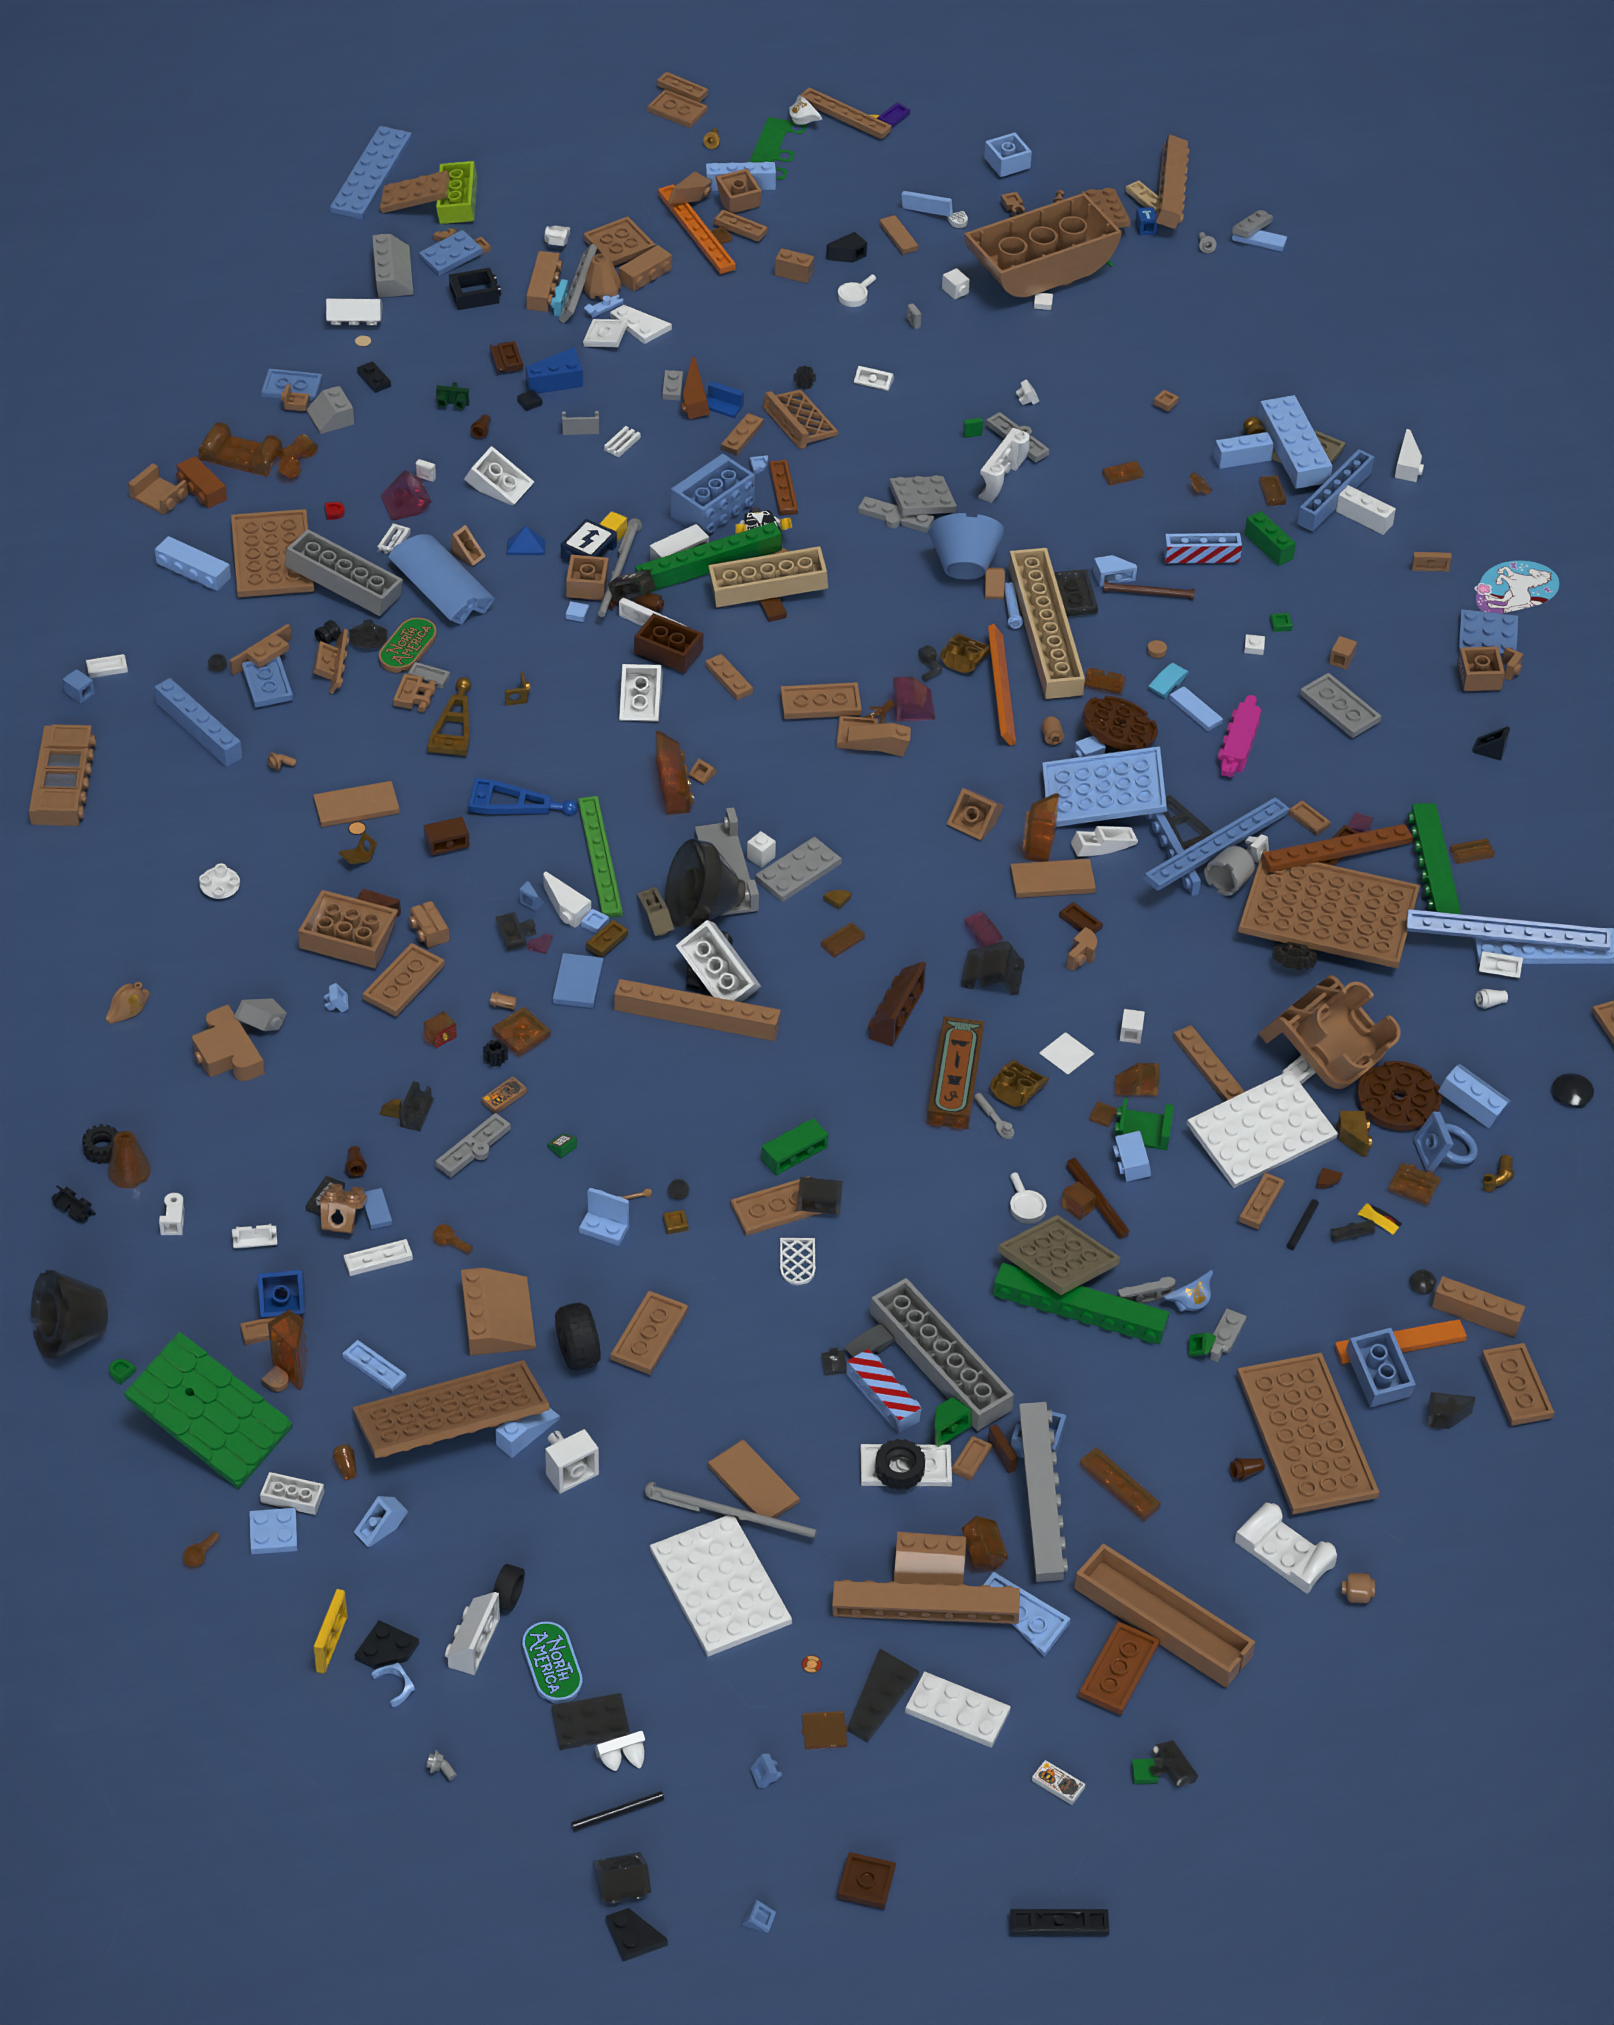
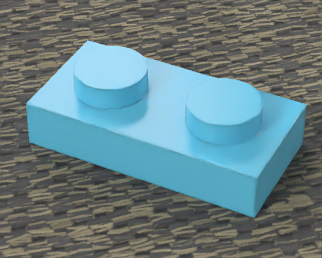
[551,279,568,316]

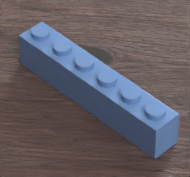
[1297,449,1374,532]
[154,678,242,767]

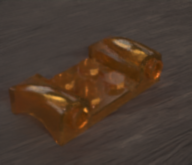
[199,423,282,477]

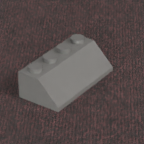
[372,234,414,298]

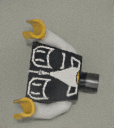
[735,507,792,534]

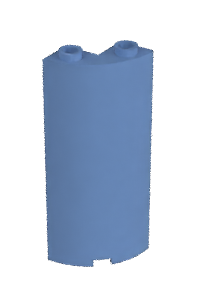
[388,534,495,625]

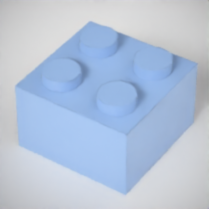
[984,133,1032,177]

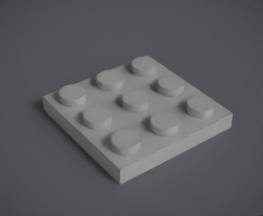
[889,475,957,515]

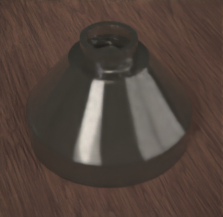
[665,839,746,929]

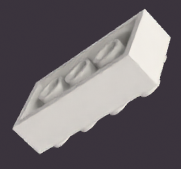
[260,1472,324,1515]

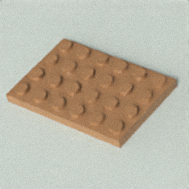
[231,509,314,597]

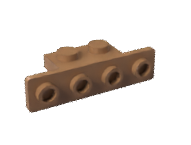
[229,624,292,675]
[313,628,349,694]

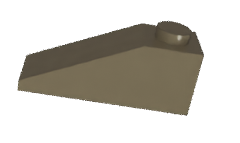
[637,887,674,936]

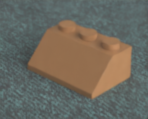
[894,1532,966,1586]

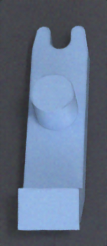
[584,295,623,318]

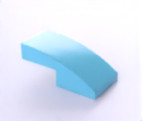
[1149,663,1189,698]

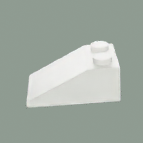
[464,446,534,506]
[619,664,663,722]

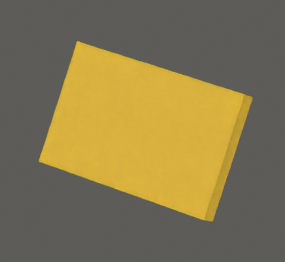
[314,1589,348,1674]

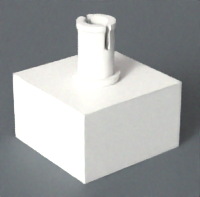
[545,1429,599,1494]

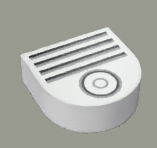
[947,211,968,228]

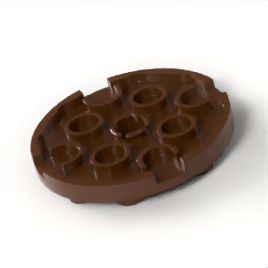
[1082,696,1158,752]
[1357,1061,1442,1131]

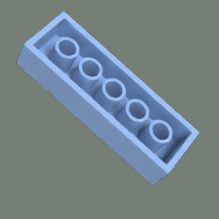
[1258,395,1333,489]

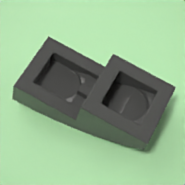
[844,1324,895,1357]

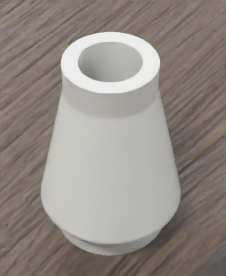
[1475,989,1508,1009]

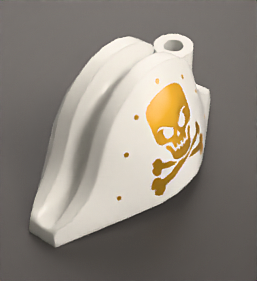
[789,95,822,125]

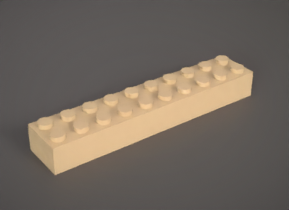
[1008,548,1085,699]

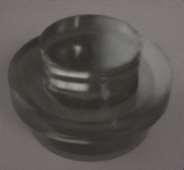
[208,654,227,671]
[668,1179,689,1199]

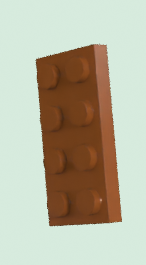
[1078,1621,1160,1715]

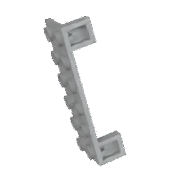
[695,807,759,916]

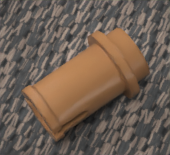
[490,991,517,1010]

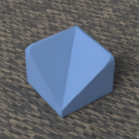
[519,881,544,911]

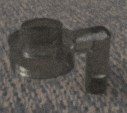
[918,645,942,682]

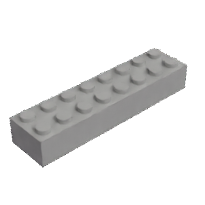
[870,1278,1014,1431]

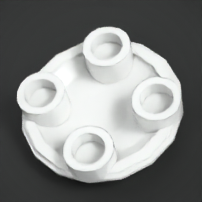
[199,863,240,899]

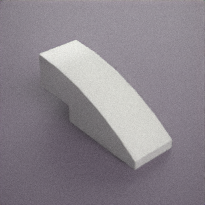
[1071,826,1138,857]

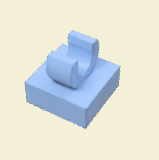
[324,983,349,1012]

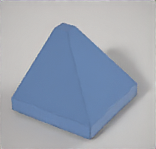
[741,1900,776,1934]

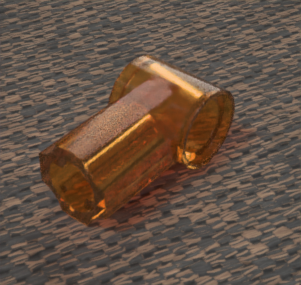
[278,434,318,465]

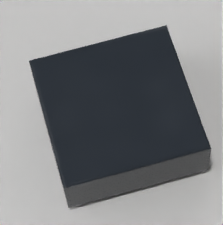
[517,390,542,411]

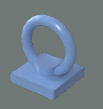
[1413,1111,1478,1172]

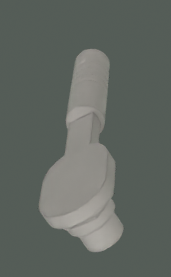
[974,1093,1014,1139]

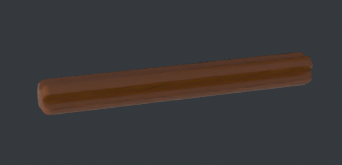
[1067,1158,1129,1238]

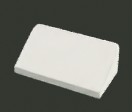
[854,366,894,391]

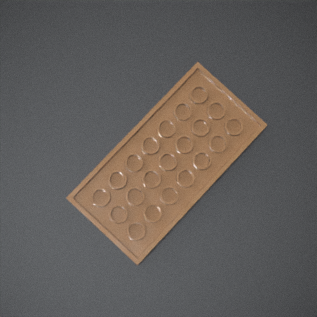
[1237,1353,1380,1514]
[353,1360,550,1458]

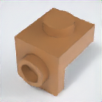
[281,384,310,411]
[1502,647,1523,681]

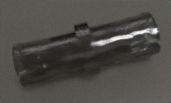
[1330,1220,1376,1242]

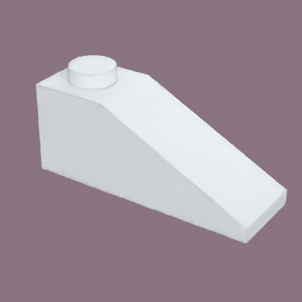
[1395,429,1424,482]
[543,872,591,928]

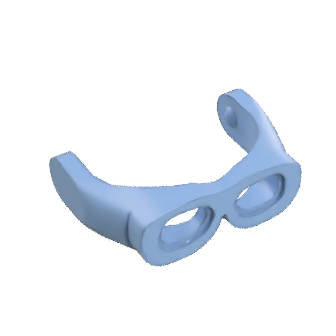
[371,1662,415,1707]

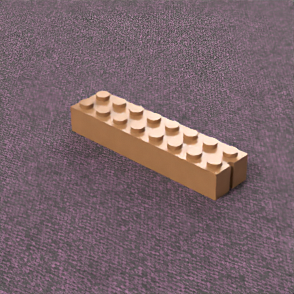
[1074,1543,1256,1688]

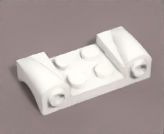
[978,428,1030,503]
[1235,1503,1337,1594]

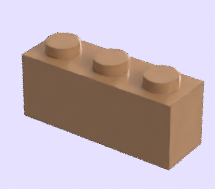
[619,245,672,292]

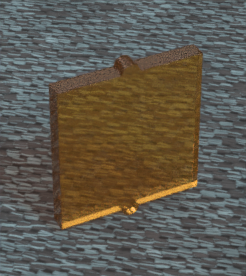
[802,1711,848,1750]

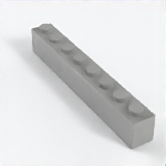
[1019,1402,1068,1582]

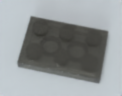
[1054,569,1098,616]
[551,1693,630,1750]

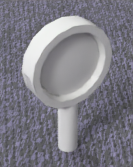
[838,274,876,307]
[1010,1173,1047,1224]

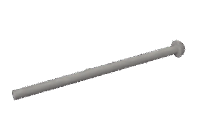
[598,518,642,617]
[644,1482,817,1538]

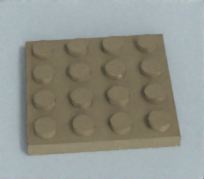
[997,1215,1121,1295]

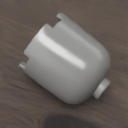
[1204,846,1255,896]

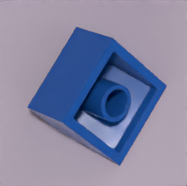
[257,1270,305,1318]

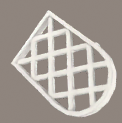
[780,1238,816,1285]

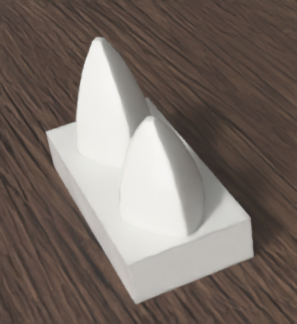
[594,1731,645,1771]

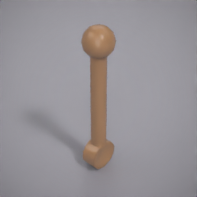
[621,1188,652,1200]

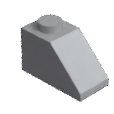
[234,998,287,1031]

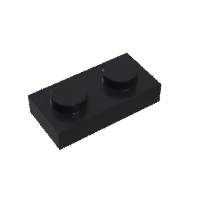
[357,361,391,393]

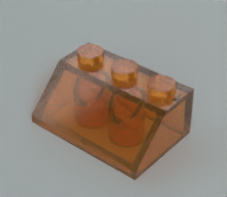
[1022,793,1059,862]
[268,1309,307,1390]

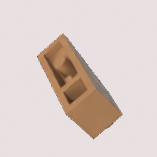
[668,171,712,204]
[847,723,911,757]

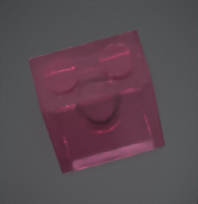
[381,470,431,520]
[892,677,935,721]

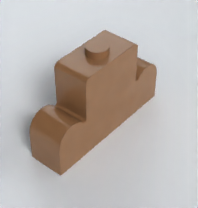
[192,1005,265,1081]

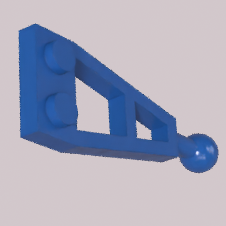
[468,778,578,816]

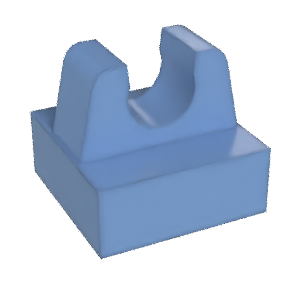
[750,1754,782,1788]

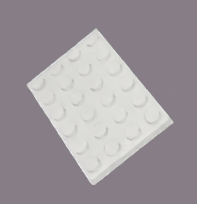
[1186,1070,1338,1188]
[650,1515,792,1657]

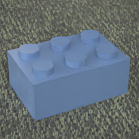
[1346,1327,1416,1408]

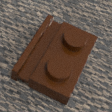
[490,341,523,373]

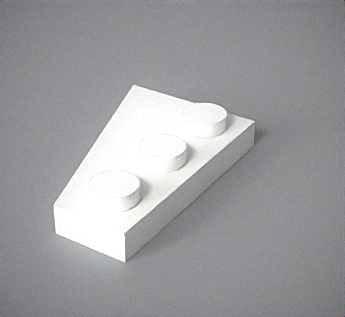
[610,305,672,344]

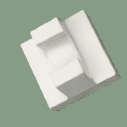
[1016,379,1039,405]
[1245,834,1269,863]

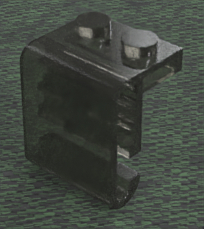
[961,941,1025,995]

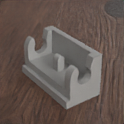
[562,411,599,435]

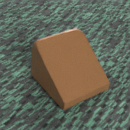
[688,758,718,785]

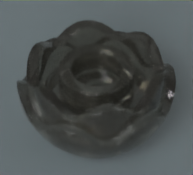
[1409,1269,1437,1295]

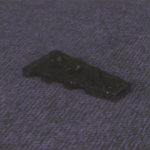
[848,1649,919,1743]

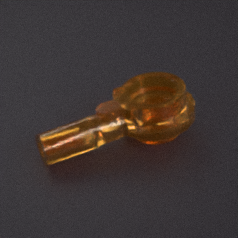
[433,1224,473,1254]
[183,1531,220,1567]

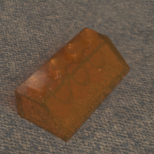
[656,731,694,815]

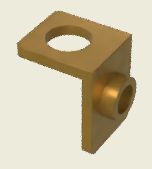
[505,672,530,706]
[339,833,377,864]

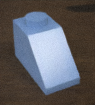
[1093,555,1137,587]
[354,1496,408,1547]

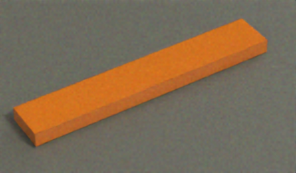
[1334,1319,1467,1364]

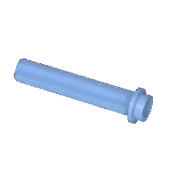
[1004,582,1023,629]

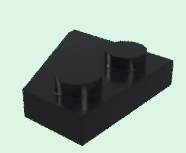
[606,1908,668,1962]

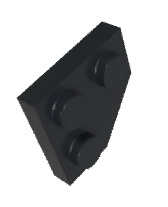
[354,1620,419,1669]

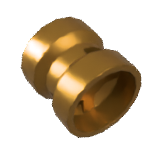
[1243,417,1266,435]

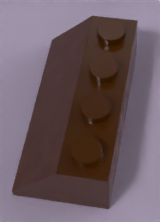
[868,961,926,1047]

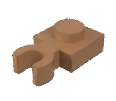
[1001,192,1025,217]

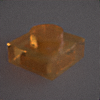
[1189,472,1213,495]

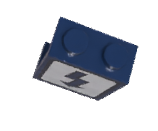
[561,519,617,562]

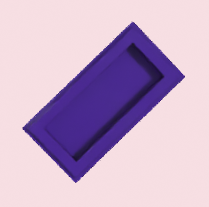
[877,102,911,128]

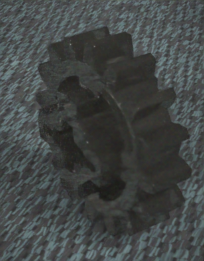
[1272,942,1317,970]

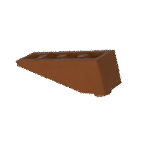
[681,357,710,419]

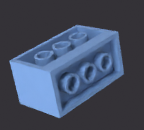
[671,454,755,535]

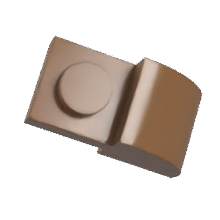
[1066,927,1097,971]

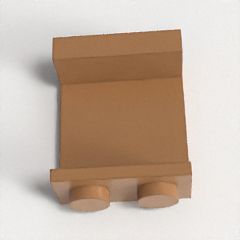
[128,463,188,515]

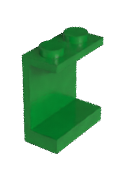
[1114,1098,1174,1151]

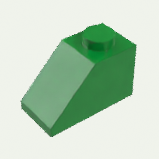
[935,1397,972,1447]

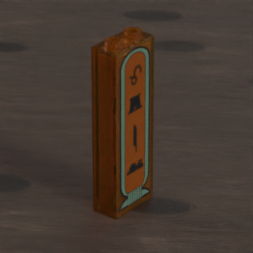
[927,1016,985,1130]

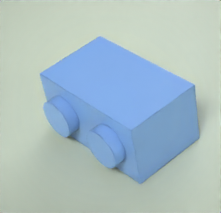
[1113,1131,1151,1182]

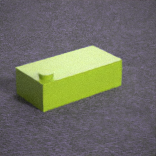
[436,161,477,224]

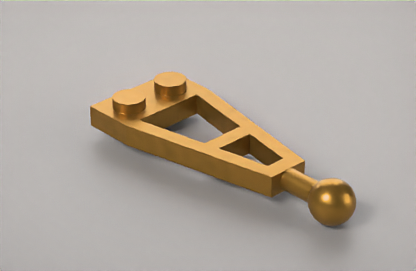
[427,677,471,756]

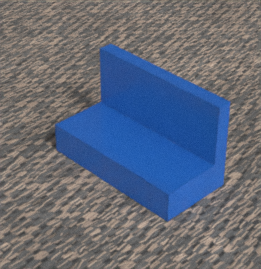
[707,381,744,418]

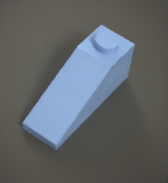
[496,1407,560,1458]

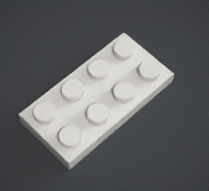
[905,1671,1011,1748]

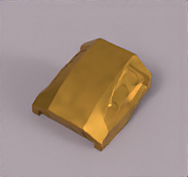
[940,633,991,674]
[990,1060,1049,1107]

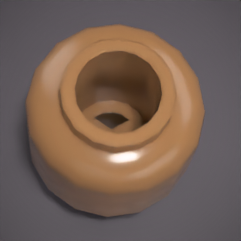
[1342,1573,1375,1603]

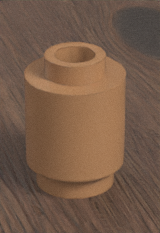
[1042,716,1064,745]

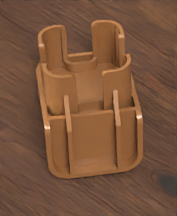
[1258,975,1400,1089]

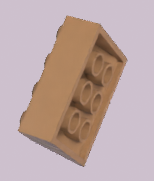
[298,890,398,969]
[461,1268,536,1356]

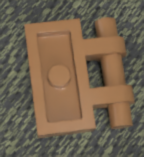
[393,674,436,712]

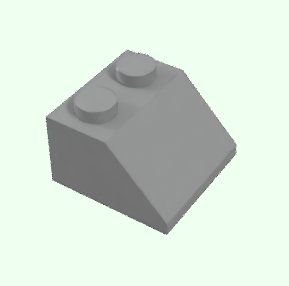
[307,386,354,434]

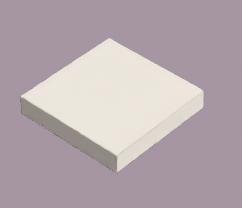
[583,319,628,347]

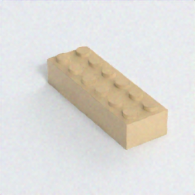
[708,546,828,608]

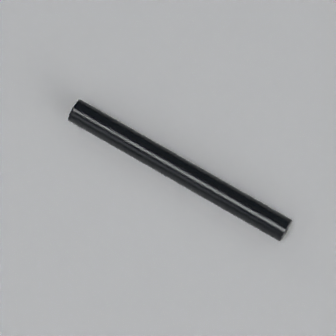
[571,1791,664,1832]

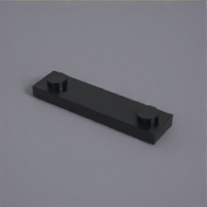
[1010,1909,1109,1935]

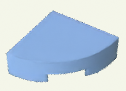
[750,455,768,474]

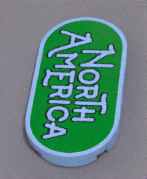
[522,1622,583,1704]

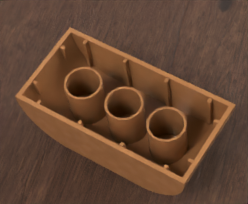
[964,193,1122,297]

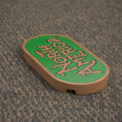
[379,618,437,673]

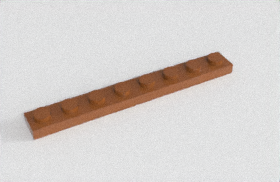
[1261,824,1413,872]

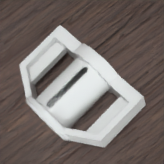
[544,226,570,246]

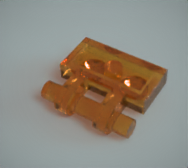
[1389,1163,1442,1205]

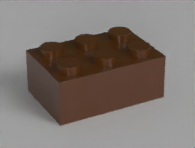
[634,613,703,673]

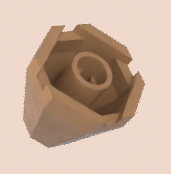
[583,253,622,300]

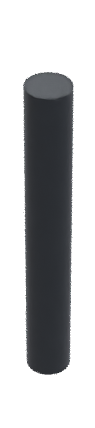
[1287,1199,1319,1250]

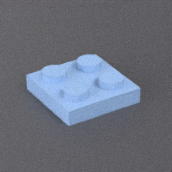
[250,1508,298,1554]

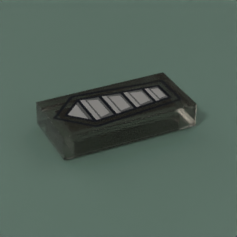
[305,1176,345,1216]

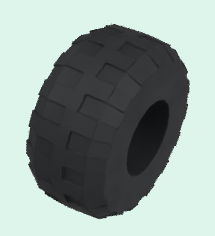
[555,1302,601,1371]

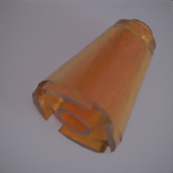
[108,1131,151,1188]

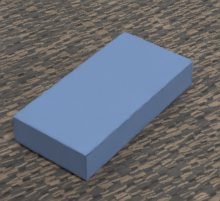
[364,1188,392,1230]

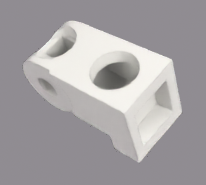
[159,1193,185,1235]

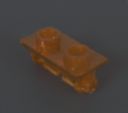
[1084,667,1126,693]

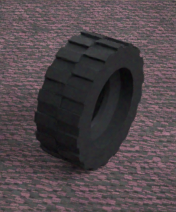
[875,1439,926,1490]

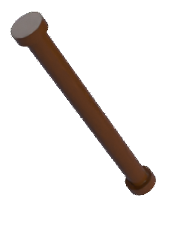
[1103,581,1195,600]

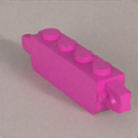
[1218,695,1262,778]

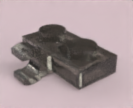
[495,912,536,951]
[1149,1740,1199,1787]

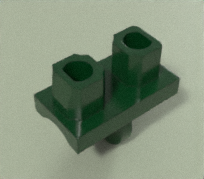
[436,382,470,409]

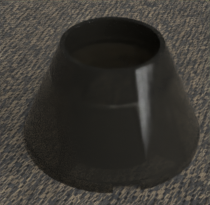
[31,1270,108,1359]

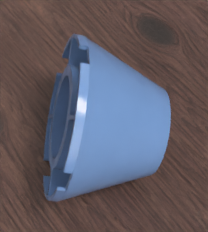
[929,513,1004,580]

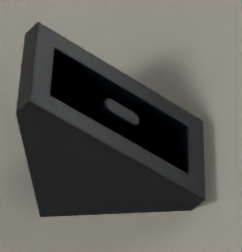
[1472,726,1510,761]

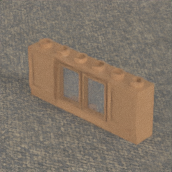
[29,724,96,826]

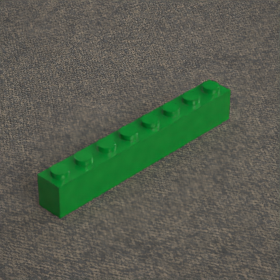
[635,522,782,593]
[1408,803,1461,914]
[993,1263,1170,1345]

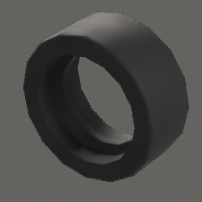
[493,1564,525,1611]

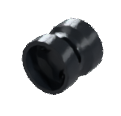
[314,620,341,644]

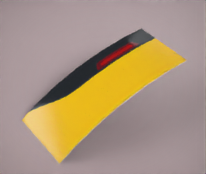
[1357,1203,1402,1235]

